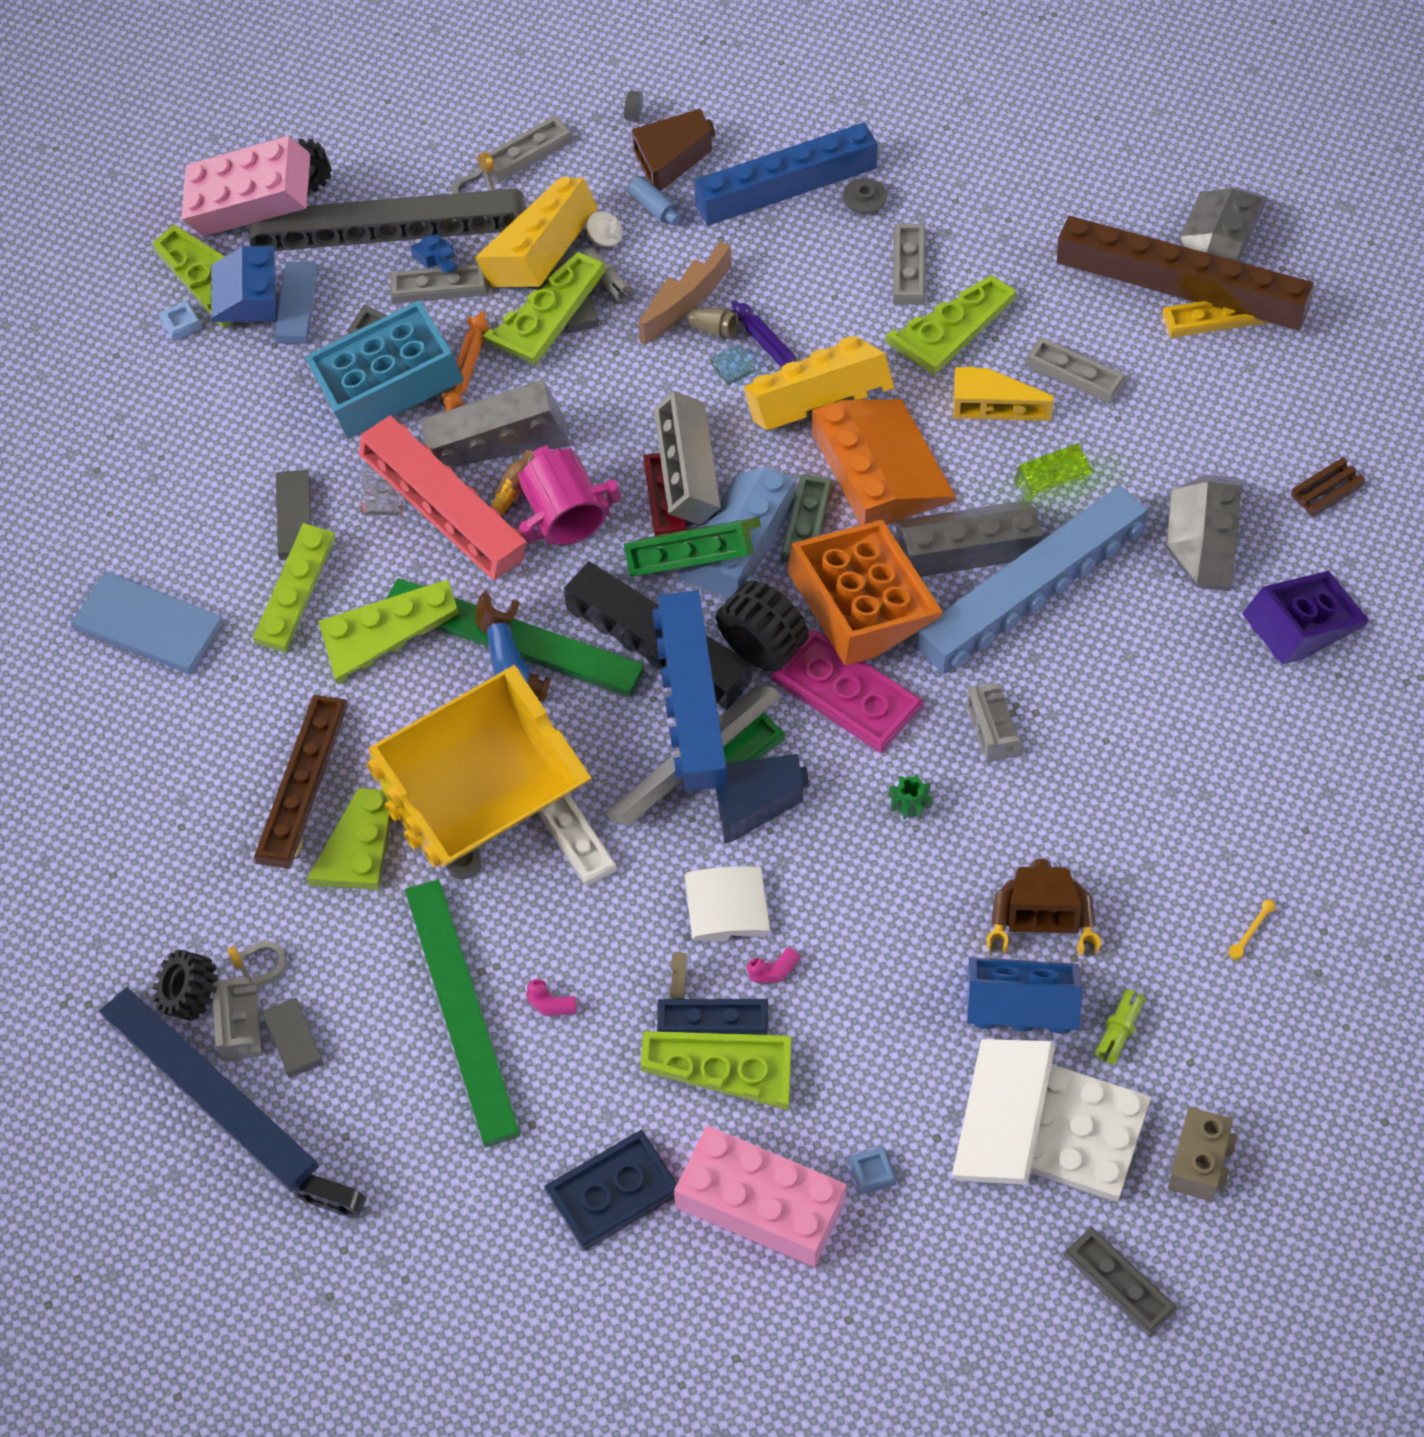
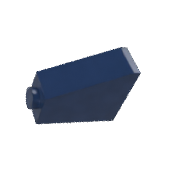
[716,754,809,843]

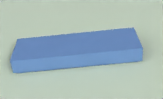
[274,262,318,343]

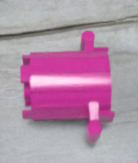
[517,445,622,546]

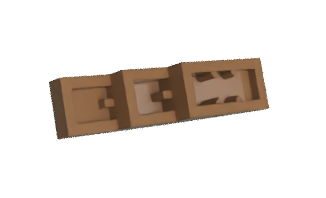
[638,242,732,344]

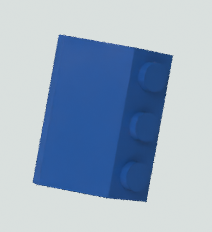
[967,957,1083,1034]

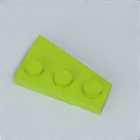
[307,788,391,890]

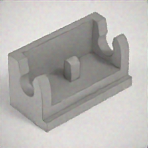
[966,683,1024,763]
[212,977,263,1062]

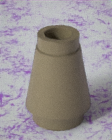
[688,308,738,340]

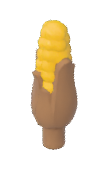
[491,450,535,515]

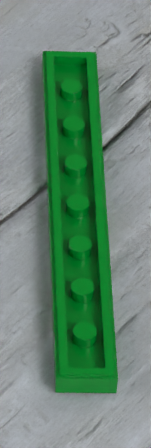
[386,578,644,698]
[405,879,520,1148]

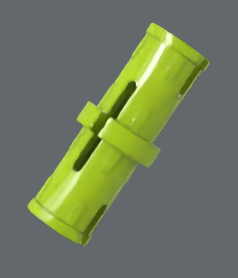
[1095,989,1146,1064]

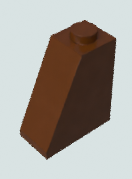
[631,109,715,191]

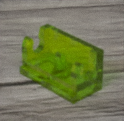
[1013,443,1093,501]

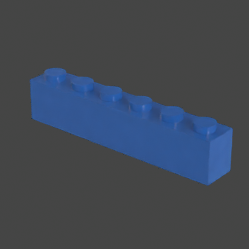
[694,122,878,226]
[652,590,727,791]

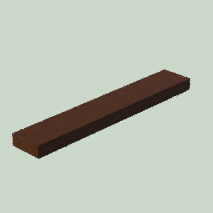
[254,694,348,869]

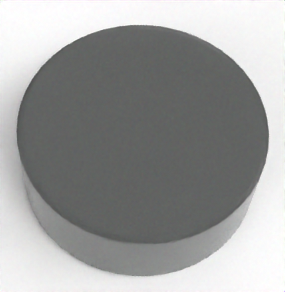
[624,90,643,122]
[446,848,481,880]

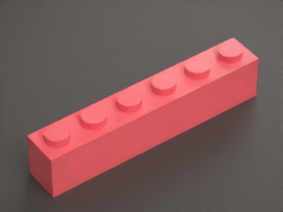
[359,415,527,581]

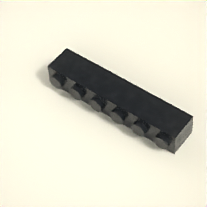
[564,561,752,710]

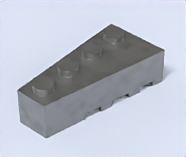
[420,379,570,466]

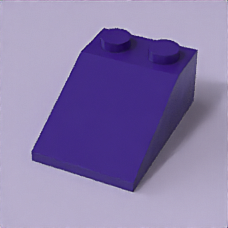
[1242,570,1370,665]

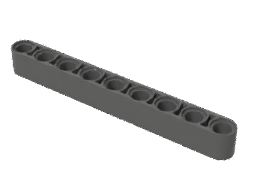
[249,189,526,251]

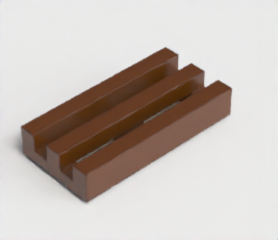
[1291,457,1365,517]

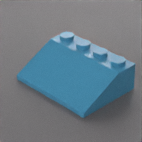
[305,300,464,439]

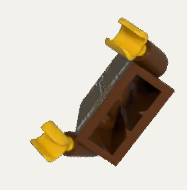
[987,859,1101,956]

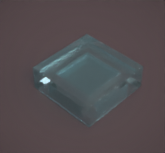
[711,344,755,386]

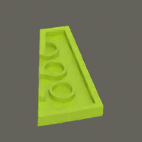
[152,224,232,330]
[482,252,606,366]
[885,275,1017,375]
[318,579,459,685]
[641,1031,791,1111]

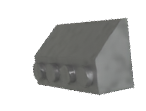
[895,500,1043,577]

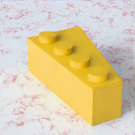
[475,177,598,287]
[743,336,894,431]

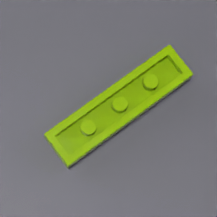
[253,523,336,653]

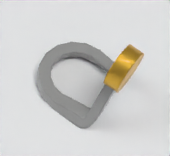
[452,151,496,194]
[227,941,287,989]

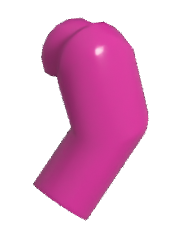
[747,947,801,984]
[526,979,577,1016]

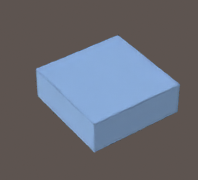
[159,301,202,341]

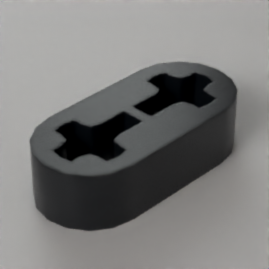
[293,1174,367,1218]

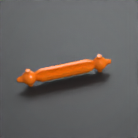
[440,311,491,411]

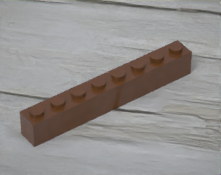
[1057,215,1314,331]

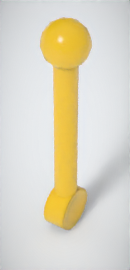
[1229,899,1276,960]

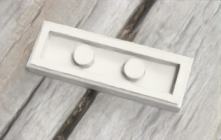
[538,794,617,887]

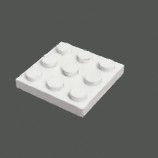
[1030,1064,1151,1202]

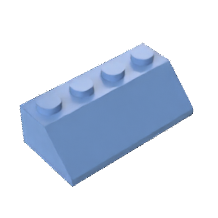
[678,467,795,598]

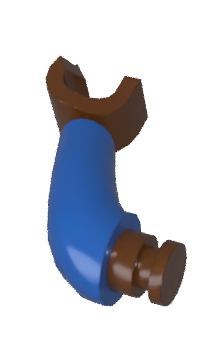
[475,590,550,702]

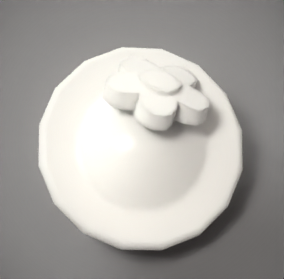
[587,211,623,248]

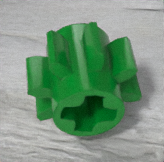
[889,774,932,820]

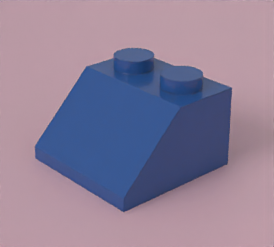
[211,246,276,322]

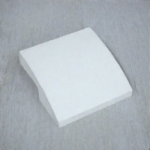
[684,866,770,942]

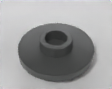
[843,178,887,214]

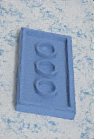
[70,571,224,675]

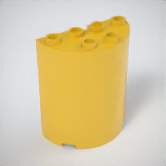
[366,665,591,868]

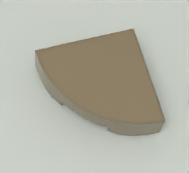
[670,952,688,999]

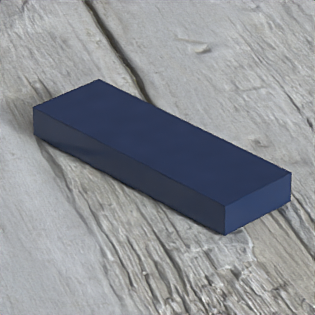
[657,999,768,1035]

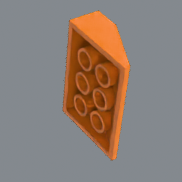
[812,399,956,525]
[787,519,943,666]

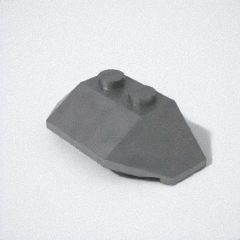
[1179,187,1268,262]
[1166,474,1242,591]

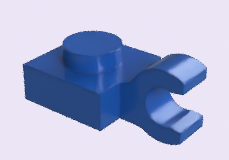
[410,234,458,274]

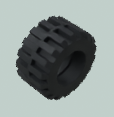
[715,580,809,672]

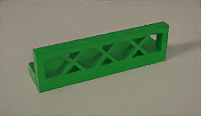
[623,517,761,577]

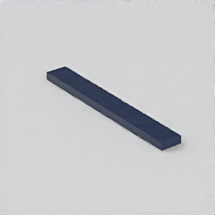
[99,987,319,1193]

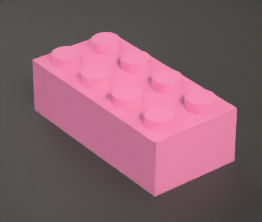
[181,136,310,236]
[674,1125,847,1267]

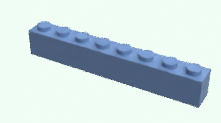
[916,485,1148,675]

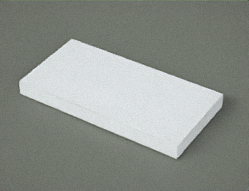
[952,1039,1055,1185]

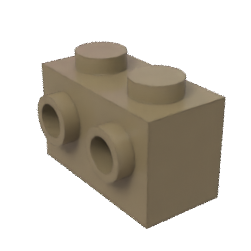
[1168,1107,1237,1202]

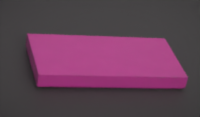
[771,628,923,754]

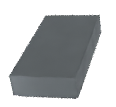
[262,997,323,1078]

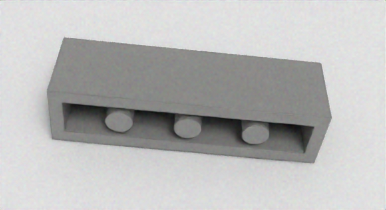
[654,391,721,525]

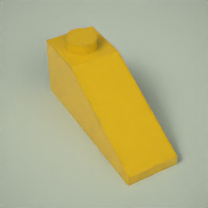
[953,366,1054,421]

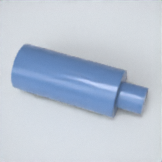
[628,176,681,226]

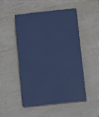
[544,1129,677,1252]

